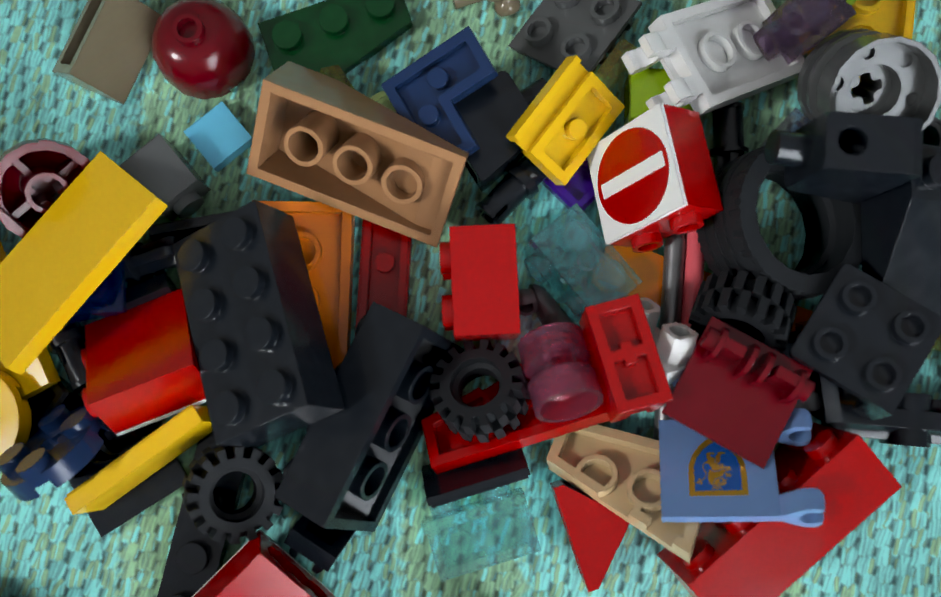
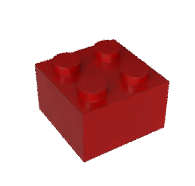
[440,223,520,342]

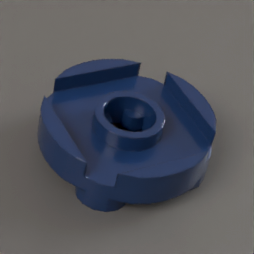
[0,404,109,501]

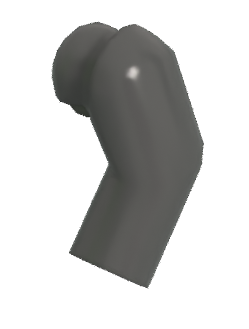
[518,284,578,346]

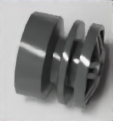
[797,28,941,130]

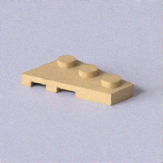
[546,424,701,564]

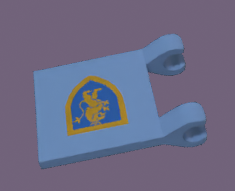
[658,408,825,527]

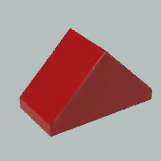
[550,480,630,592]

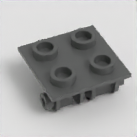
[508,0,642,72]

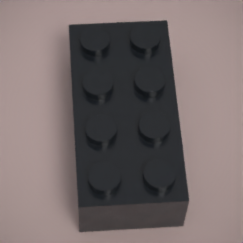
[172,200,345,447]

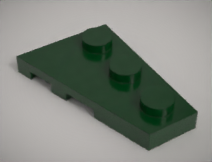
[258,0,413,81]

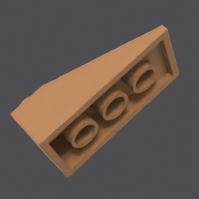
[246,61,469,248]

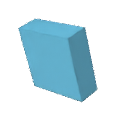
[183,101,252,172]

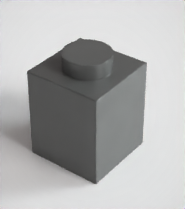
[120,134,211,221]

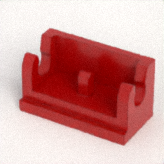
[579,294,674,423]

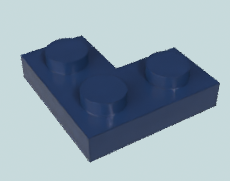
[381,26,499,156]

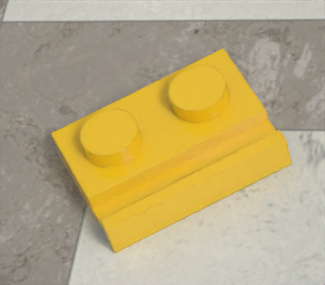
[505,55,625,186]

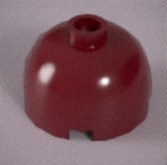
[151,0,255,99]
[0,138,90,238]

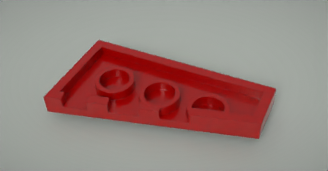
[421,333,609,474]

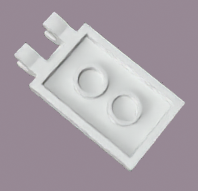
[621,0,805,116]

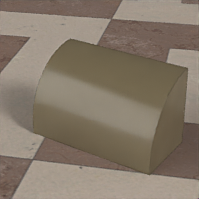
[52,0,161,104]

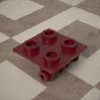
[661,316,815,469]

